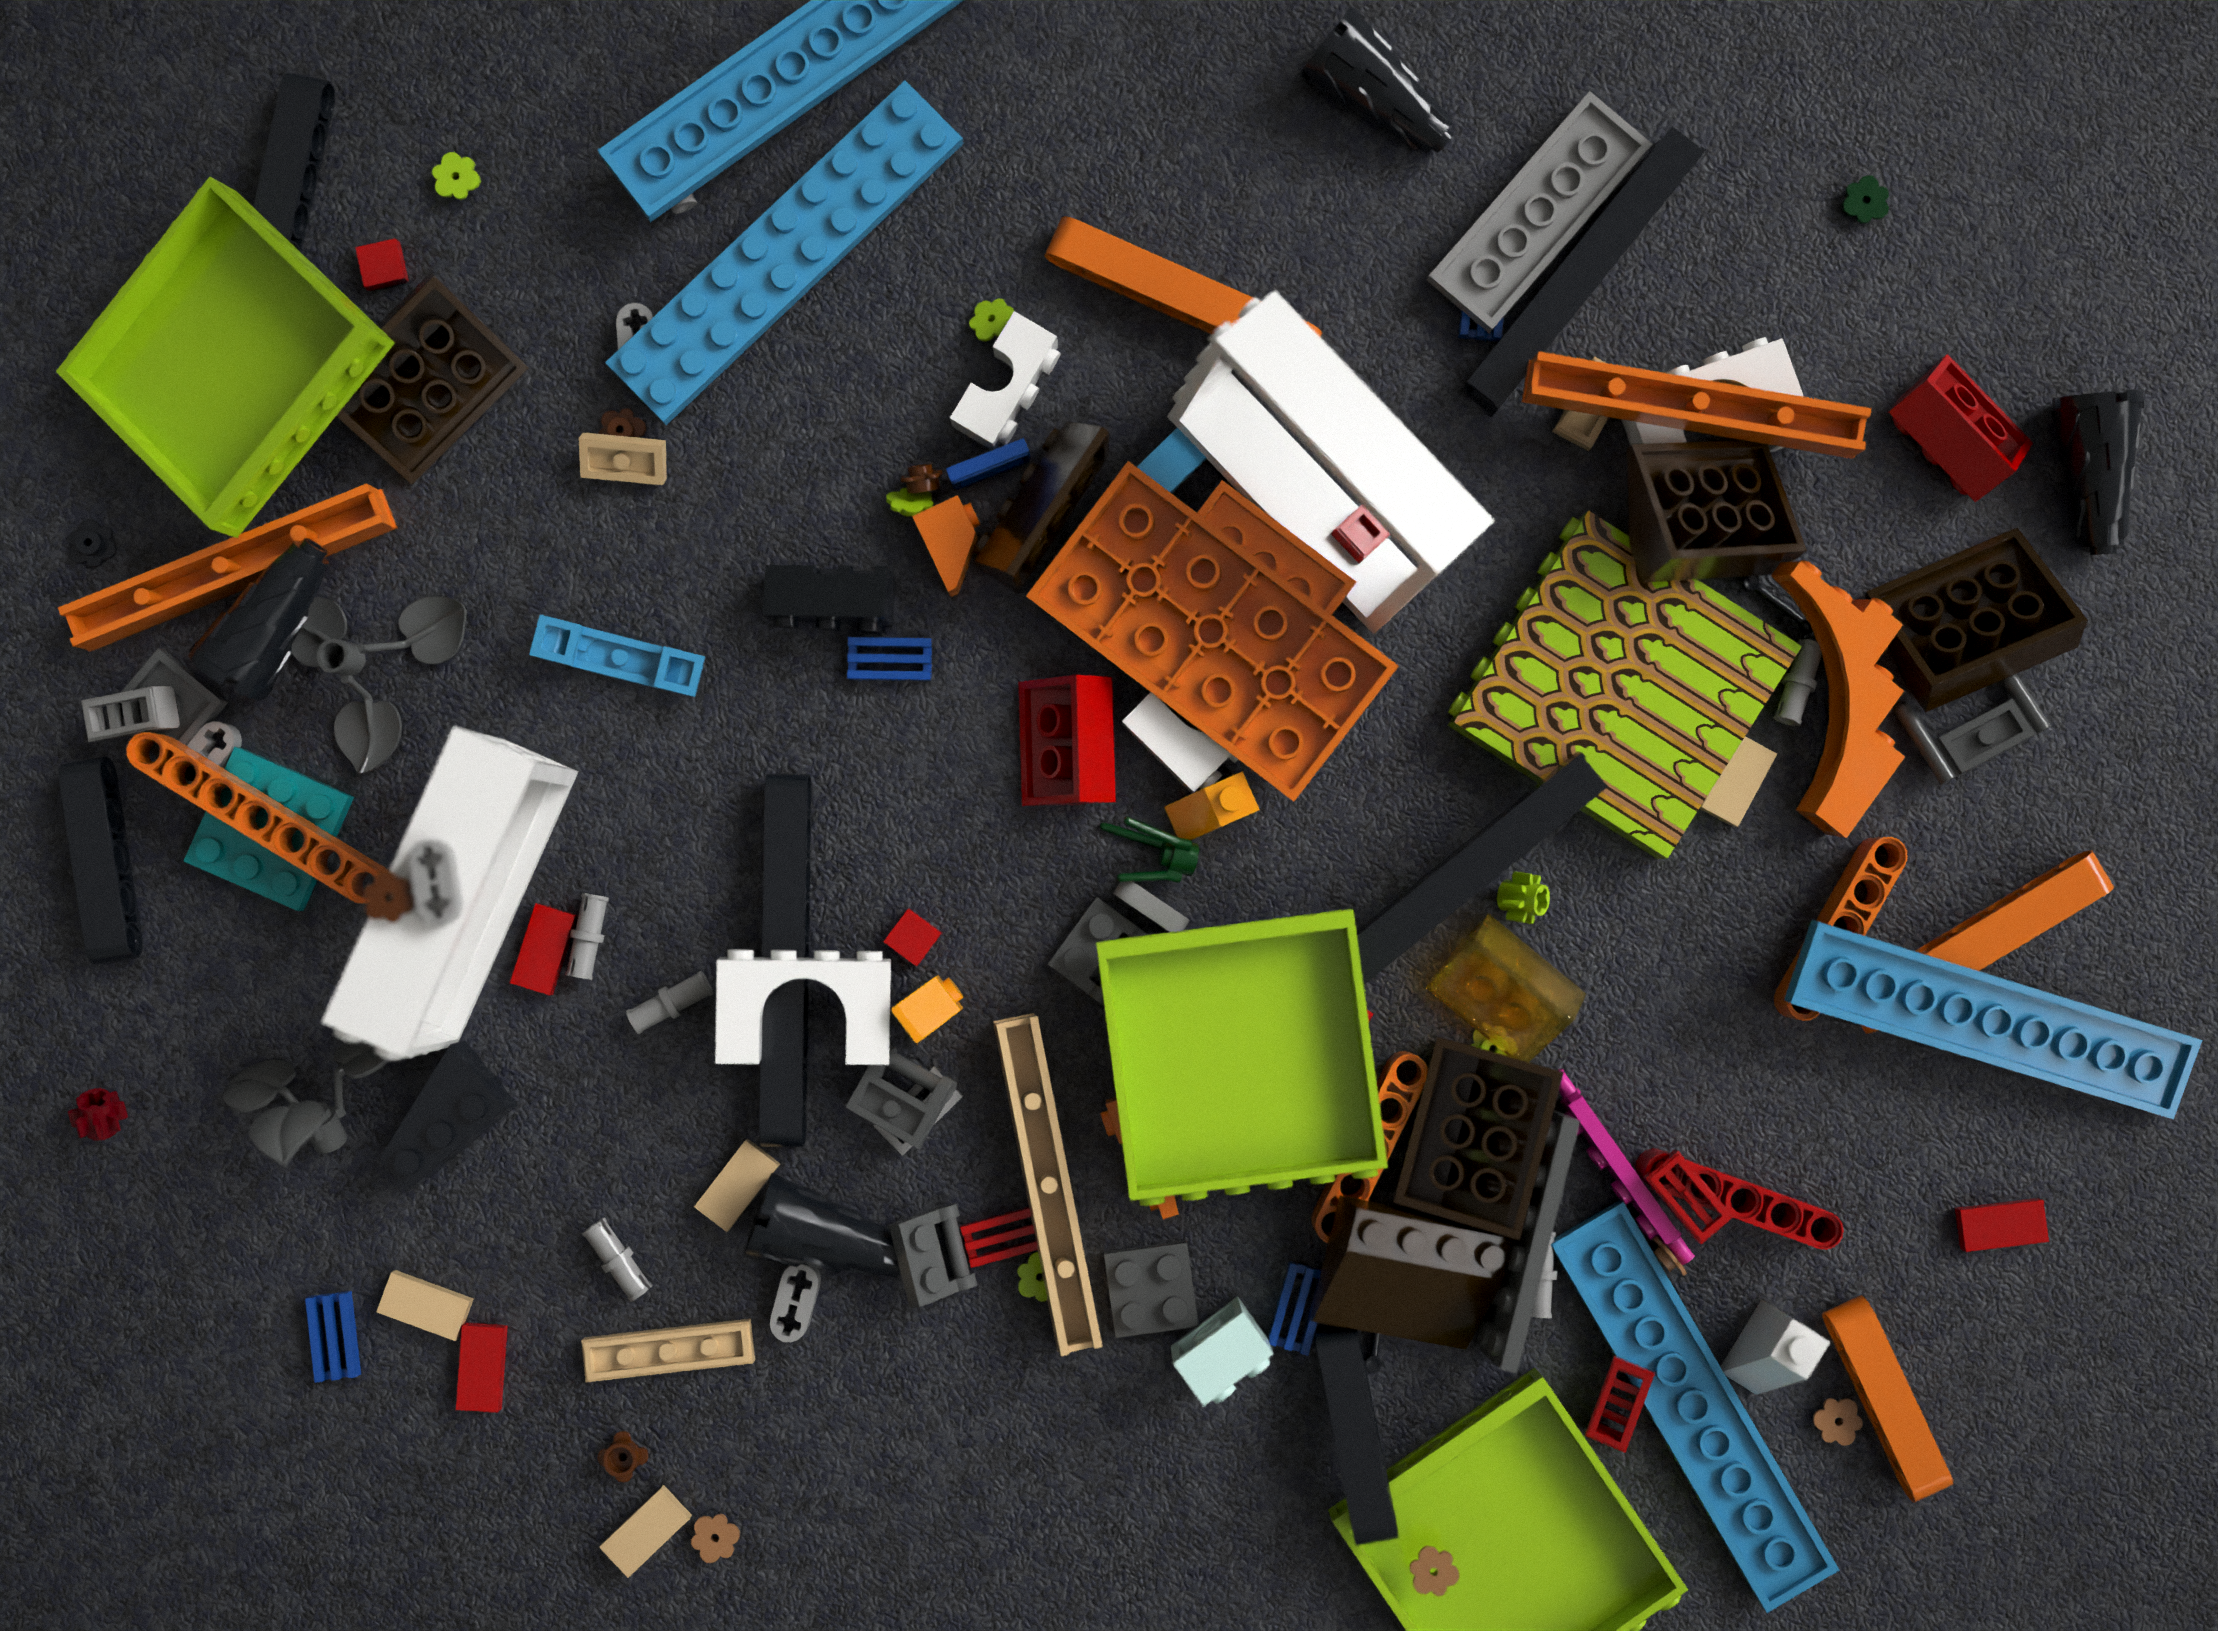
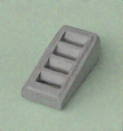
[81,686,180,742]

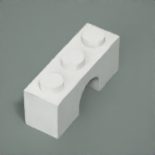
[950,311,1061,450]

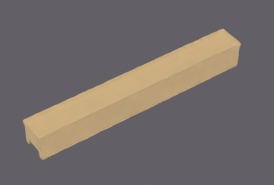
[993,1013,1103,1356]

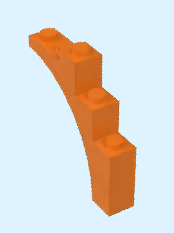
[1771,560,1905,838]

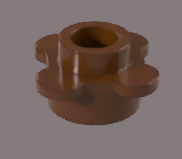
[900,463,942,493]
[597,1431,649,1483]

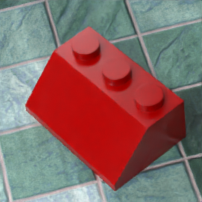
[1889,354,2033,503]
[1018,675,1116,806]

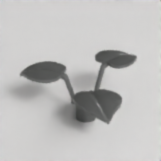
[291,596,467,774]
[223,1040,390,1167]

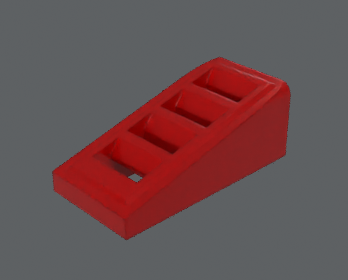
[1585,1355,1655,1453]

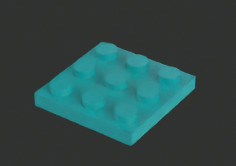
[184,747,354,911]

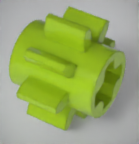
[1497,871,1550,924]

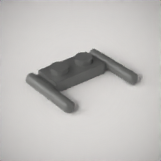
[1894,674,2051,785]

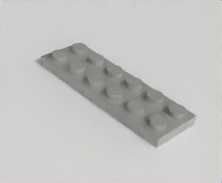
[1427,91,1653,334]

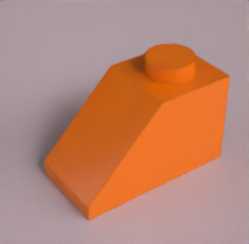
[912,495,981,597]

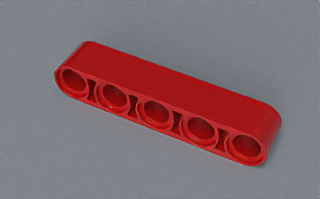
[1635,1148,1844,1250]

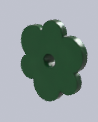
[1842,175,1889,224]

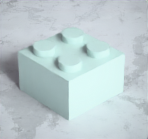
[1171,1296,1273,1406]

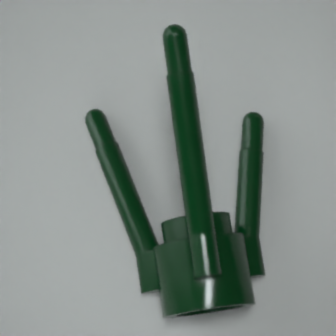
[1099,817,1199,883]

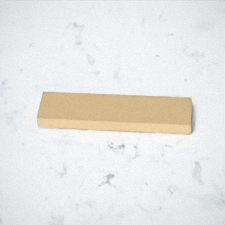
[581,1318,755,1382]

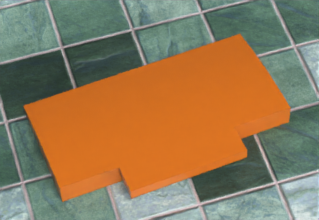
[1026,461,1399,802]

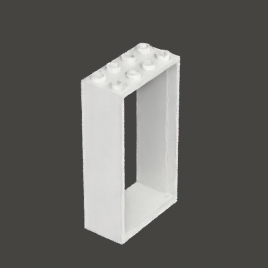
[1167,290,1494,635]
[322,726,578,1061]

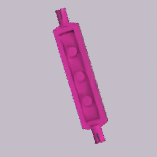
[1558,1068,1695,1265]

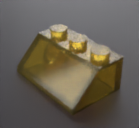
[1425,913,1586,1062]

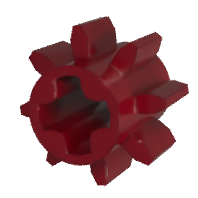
[68,1088,128,1141]

